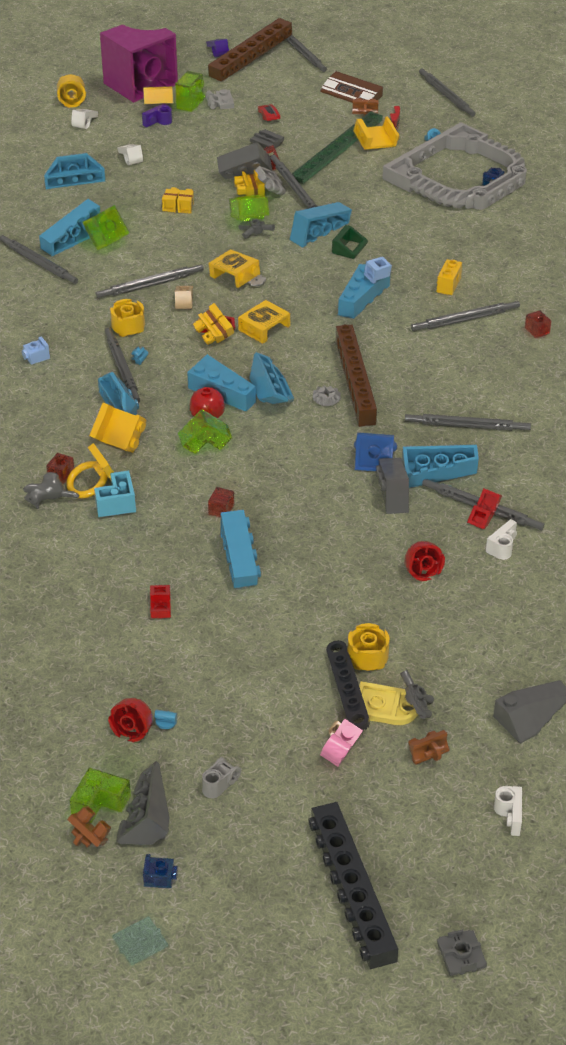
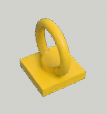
[66,443,114,498]

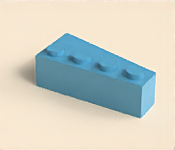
[39,199,102,256]
[290,202,352,248]
[338,264,390,319]
[187,354,256,412]
[402,445,479,488]
[220,510,261,588]

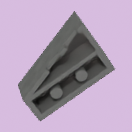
[217,142,272,179]
[375,457,409,514]

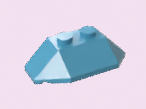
[44,153,105,189]
[249,352,294,404]
[98,372,139,415]

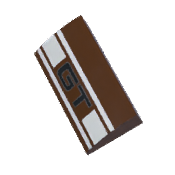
[320,71,383,103]

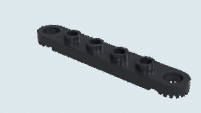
[326,640,370,732]

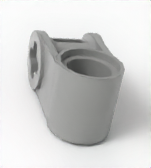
[202,757,241,798]

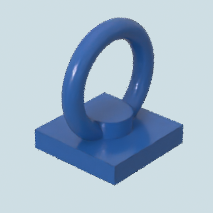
[354,432,397,471]

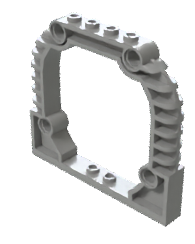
[382,122,527,210]

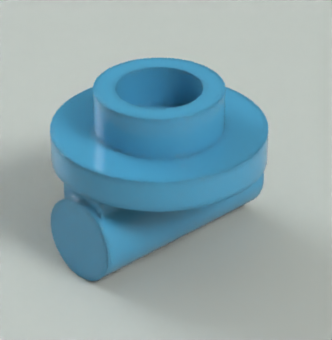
[424,128,441,141]
[131,346,149,365]
[154,710,177,729]

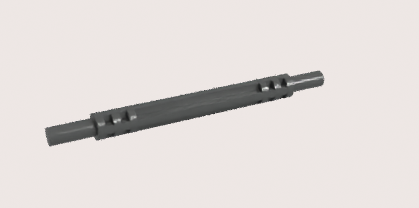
[285,35,327,72]
[419,68,476,117]
[270,155,318,209]
[0,235,78,284]
[95,264,204,298]
[411,301,520,331]
[105,328,140,403]
[405,414,531,431]
[422,479,545,531]

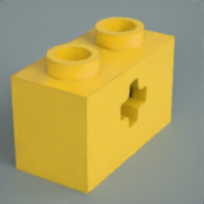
[437,259,462,295]

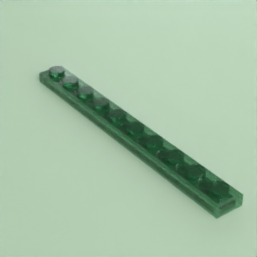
[292,111,383,184]

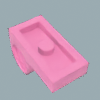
[320,719,363,767]

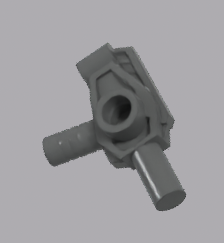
[238,218,275,239]
[400,670,434,719]

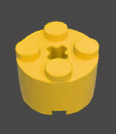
[57,74,86,108]
[110,299,145,337]
[348,623,390,671]

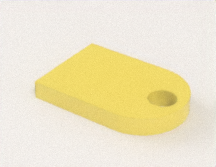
[359,681,418,725]

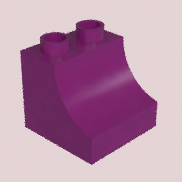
[100,24,178,103]

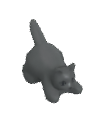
[23,472,79,509]

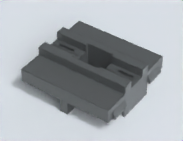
[250,129,284,150]
[437,929,487,976]

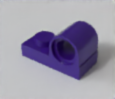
[206,39,229,57]
[142,104,172,128]

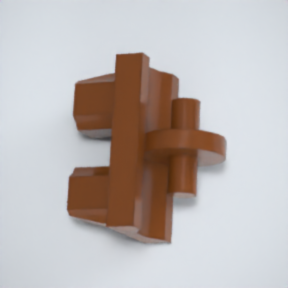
[352,98,379,117]
[408,730,450,765]
[67,806,111,848]

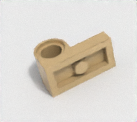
[175,286,193,309]

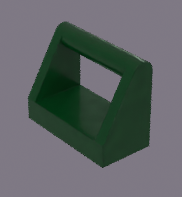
[332,225,368,259]

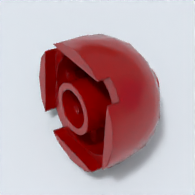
[190,387,225,420]
[404,541,445,581]
[108,698,153,742]

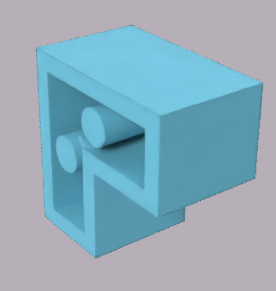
[94,471,136,517]

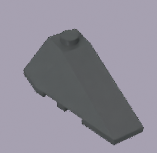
[493,680,566,744]
[117,761,170,845]

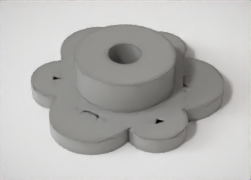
[248,275,266,286]

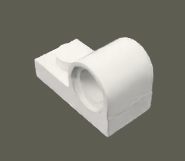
[71,109,98,129]
[117,144,143,165]
[486,519,517,560]
[494,786,522,836]

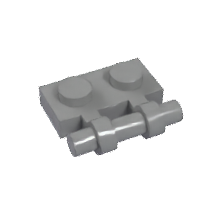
[206,89,234,109]
[255,166,286,195]

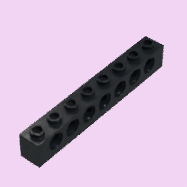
[308,802,398,969]

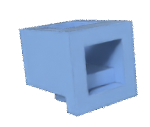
[364,256,392,284]
[22,336,50,365]

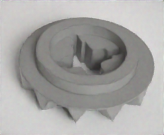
[313,385,341,406]

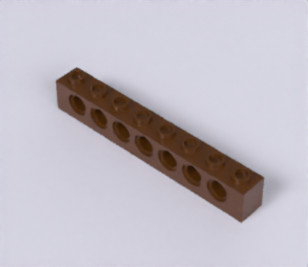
[208,18,292,82]
[335,324,377,427]

